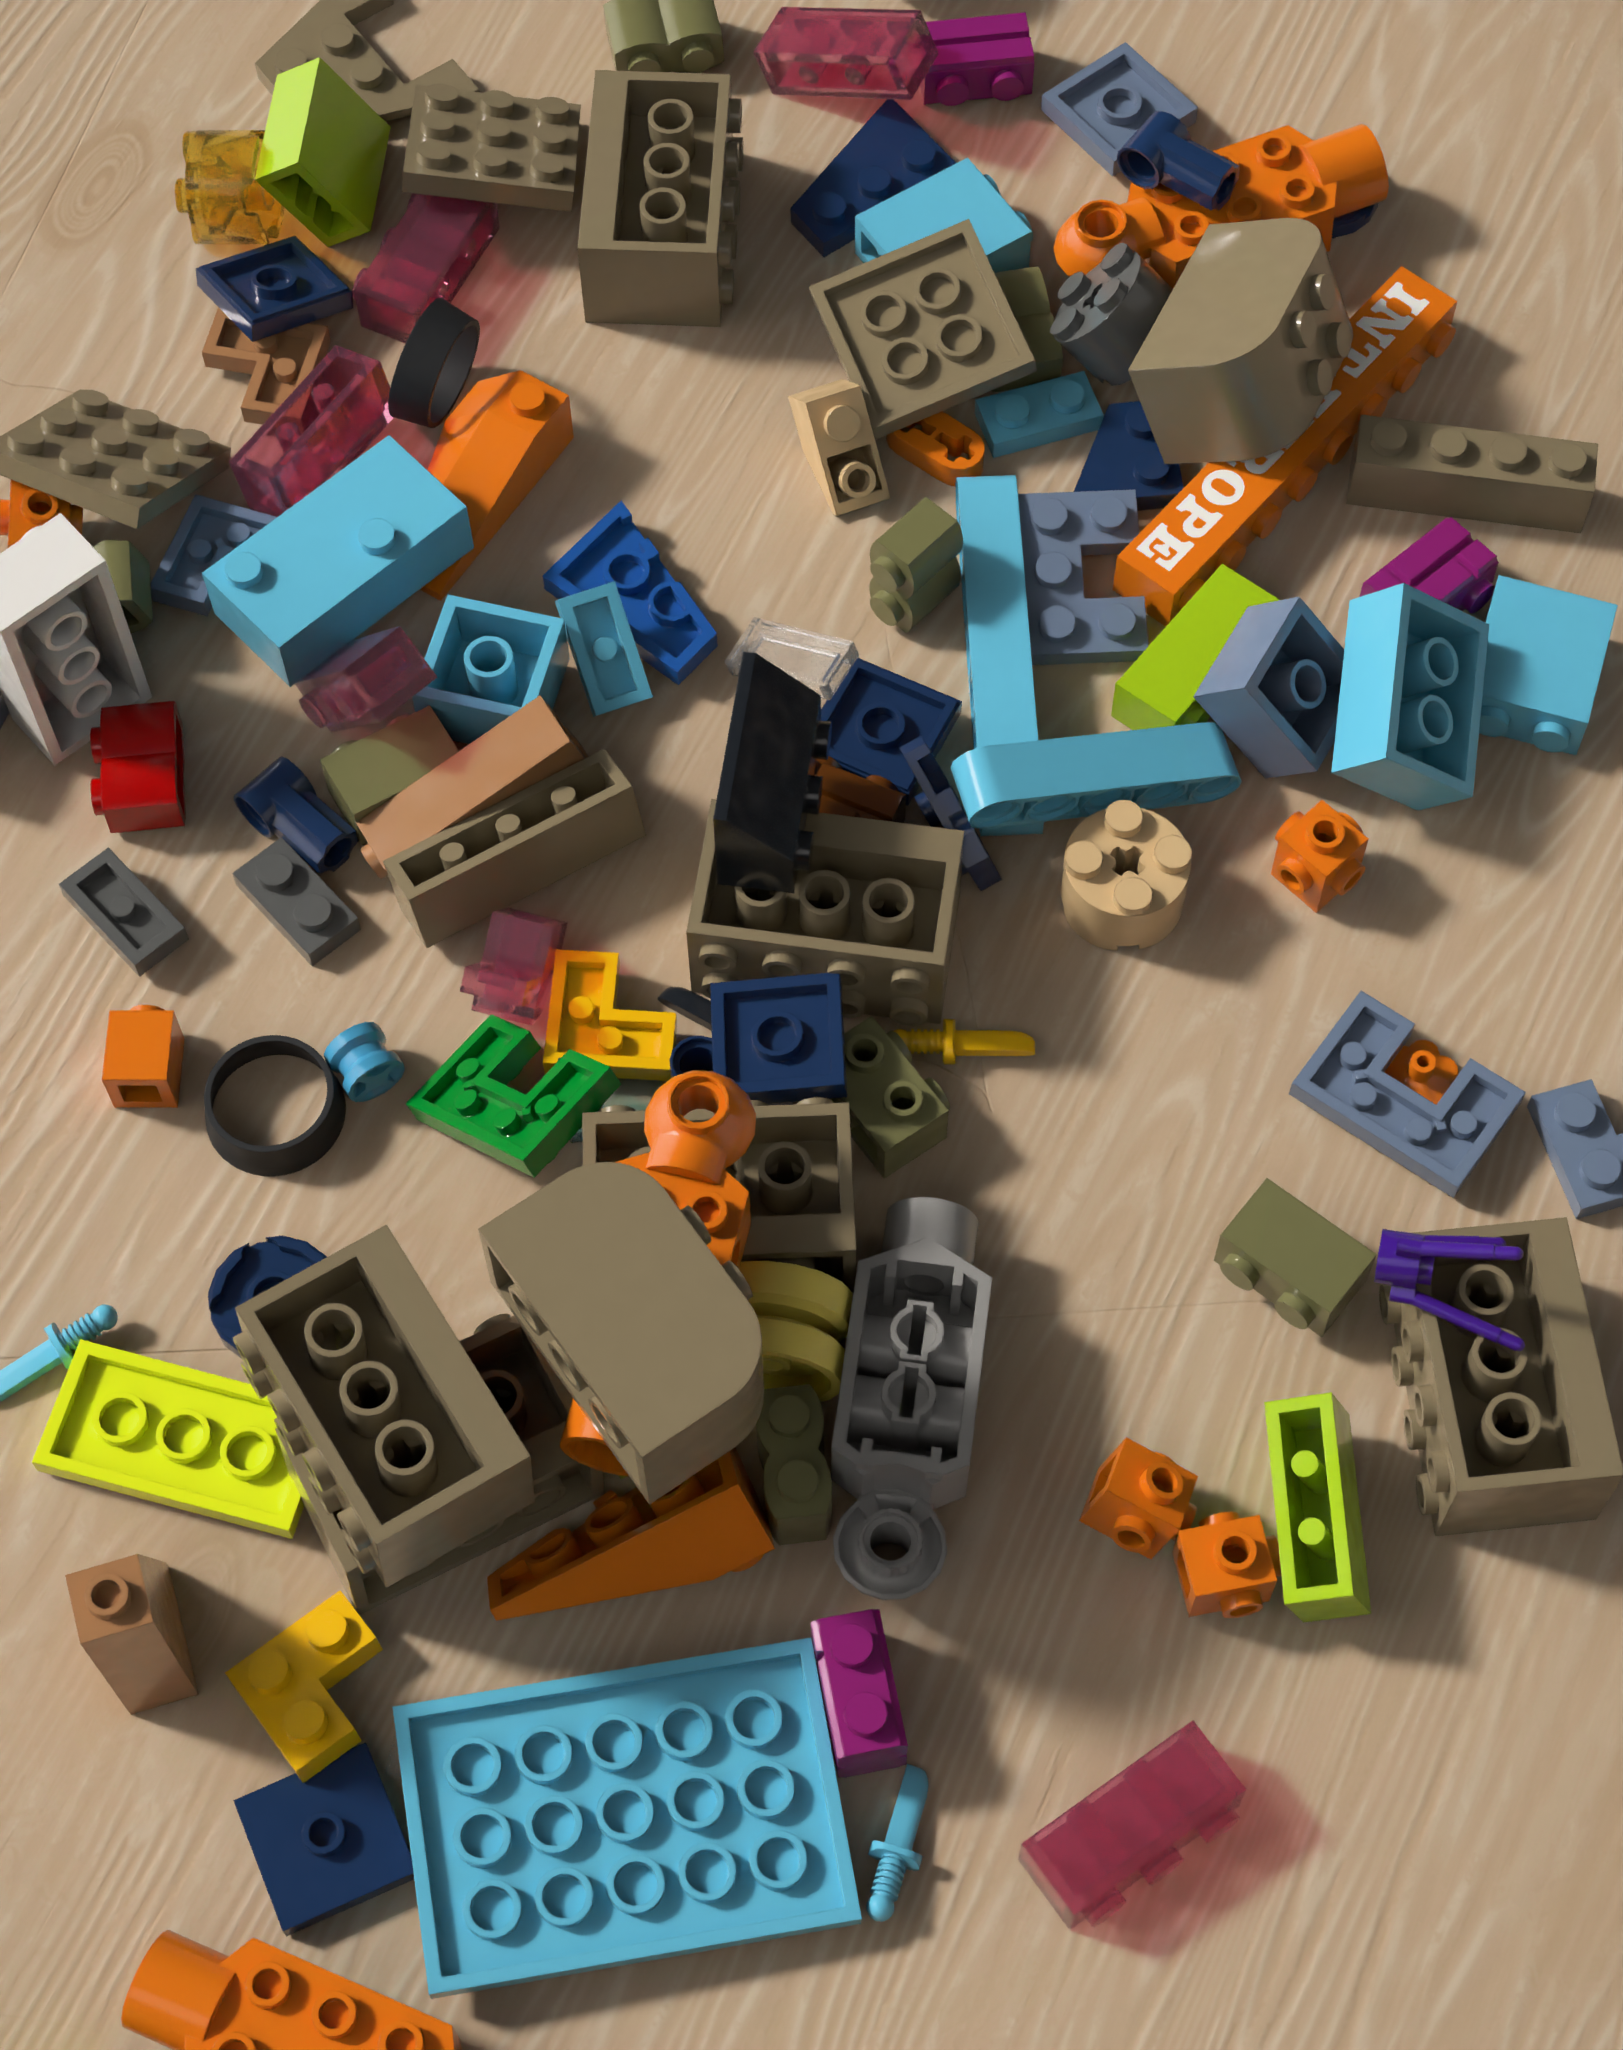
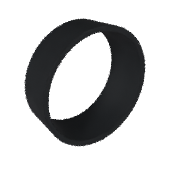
[388,298,480,428]
[204,1035,346,1176]

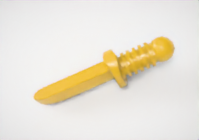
[894,1019,1035,1065]

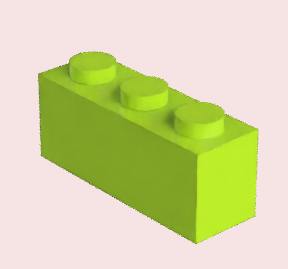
[1111,564,1280,730]
[1264,1392,1371,1623]

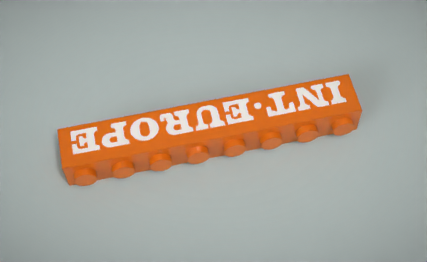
[1113,266,1457,627]

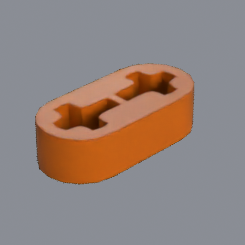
[886,411,985,486]

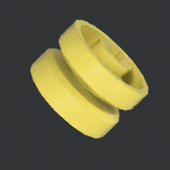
[739,1261,853,1402]

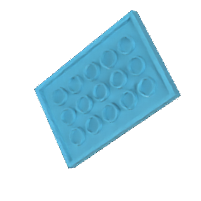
[392,1638,862,1999]

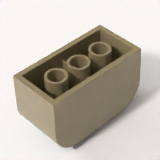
[1128,218,1353,464]
[478,1162,764,1504]

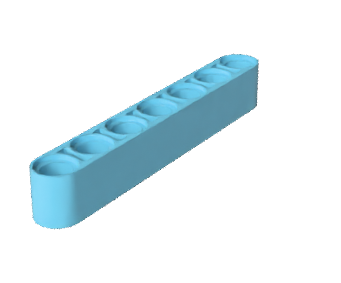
[956,475,1044,836]

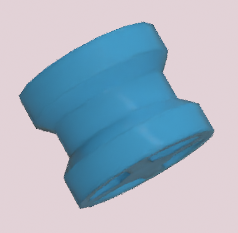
[324,1022,405,1102]

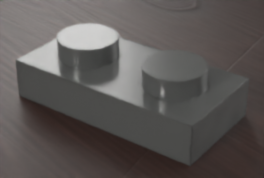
[232,837,361,966]
[59,847,189,977]

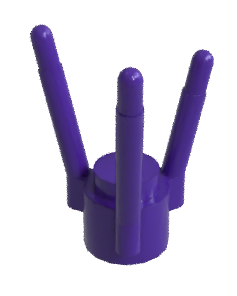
[1374,1229,1525,1351]

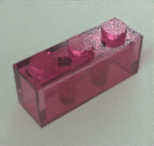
[753,7,939,100]
[352,193,500,344]
[229,345,394,517]
[295,626,437,732]
[1018,1720,1246,1930]

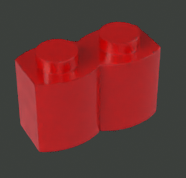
[90,701,186,833]

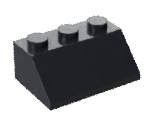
[713,652,832,893]

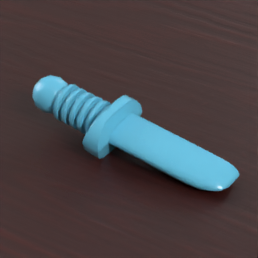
[0,1304,118,1402]
[866,1764,929,1922]

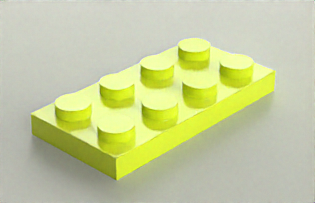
[32,1339,304,1539]

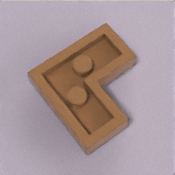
[202,308,331,431]

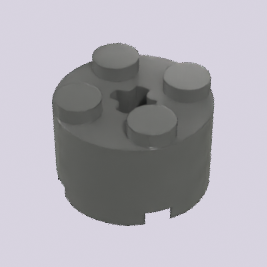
[1050,243,1173,386]

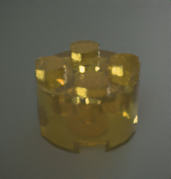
[175,130,284,244]

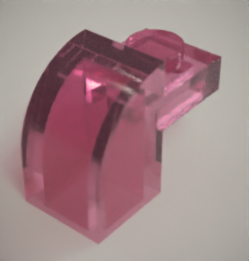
[460,907,568,1025]

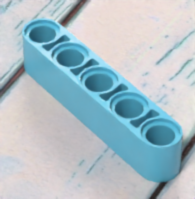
[951,722,1242,829]

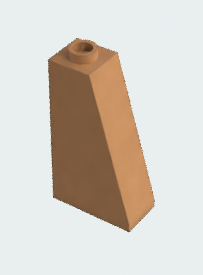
[356,695,589,879]
[65,1554,199,1715]

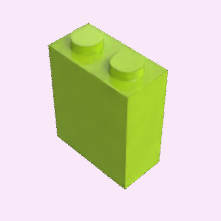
[255,57,391,247]

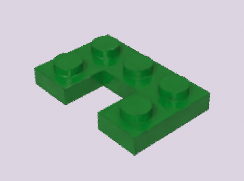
[405,1014,621,1178]

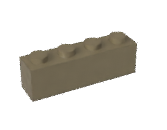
[1346,415,1598,533]
[383,749,646,948]

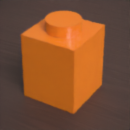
[102,1005,185,1108]

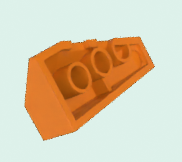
[420,370,574,601]

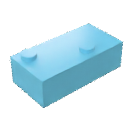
[202,435,474,687]

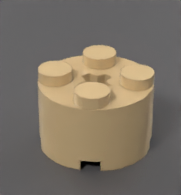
[1061,800,1192,951]

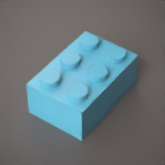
[1331,583,1489,811]

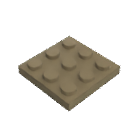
[402,84,581,212]
[809,219,1037,439]
[0,389,231,529]

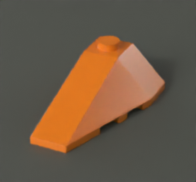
[487,1447,775,1621]

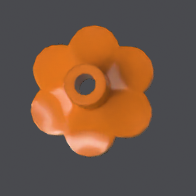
[1385,1039,1458,1105]

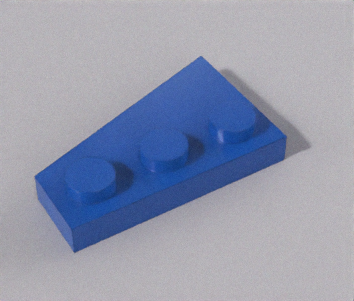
[542,500,718,685]

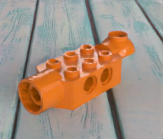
[1053,124,1389,288]
[560,1070,756,1477]
[121,1930,462,2050]

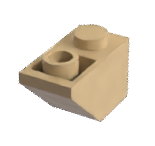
[788,379,890,516]

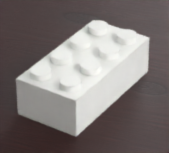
[0,513,152,766]

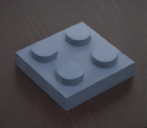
[1041,42,1198,177]

